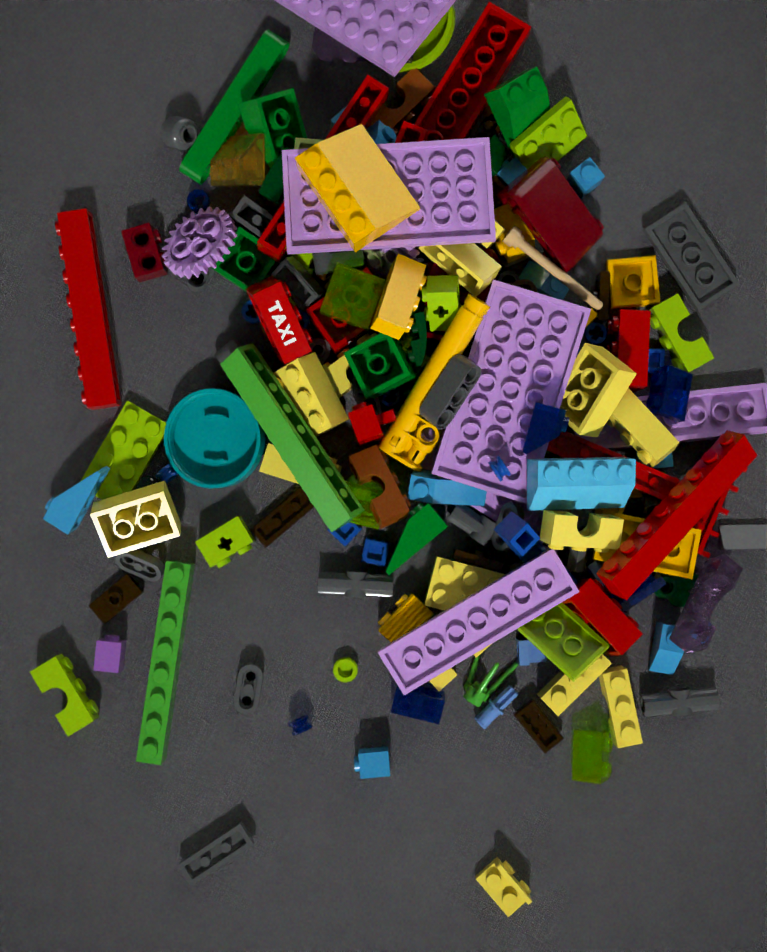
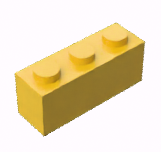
[370,253,427,340]

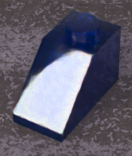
[522,402,569,455]

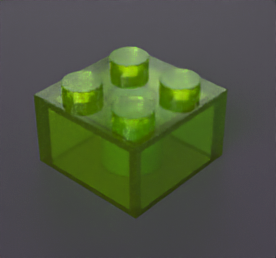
[320,262,385,331]

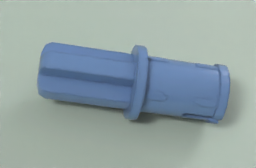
[474,686,518,729]

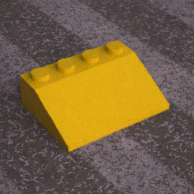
[295,124,420,253]

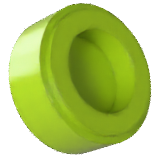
[333,657,358,683]

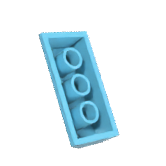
[527,457,636,511]

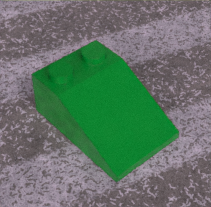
[484,66,550,158]
[238,88,307,169]
[386,503,448,575]

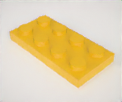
[592,510,702,579]

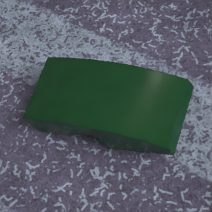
[259,147,290,204]
[406,311,427,367]

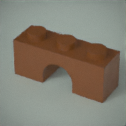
[369,68,435,137]
[348,444,411,529]

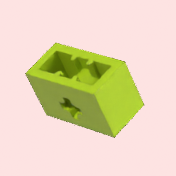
[422,275,461,331]
[195,516,255,568]

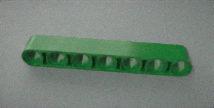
[179,29,290,185]

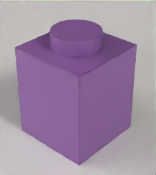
[93,635,127,673]

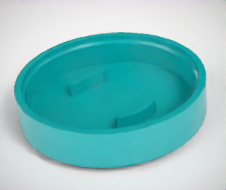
[164,388,265,488]

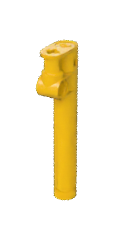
[378,293,490,472]

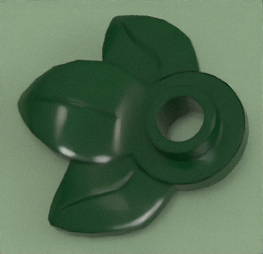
[651,573,700,607]

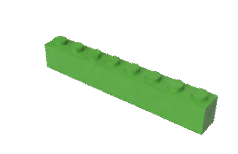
[220,343,365,532]
[136,560,195,765]

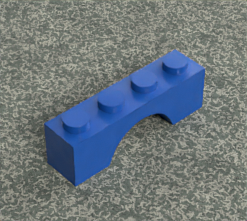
[494,511,578,585]

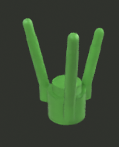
[463,655,518,707]

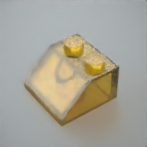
[210,133,265,187]

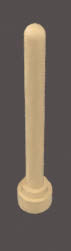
[502,225,603,310]

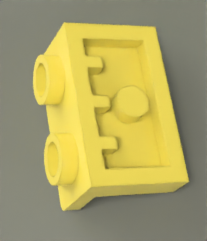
[475,857,532,917]

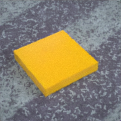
[606,255,661,310]

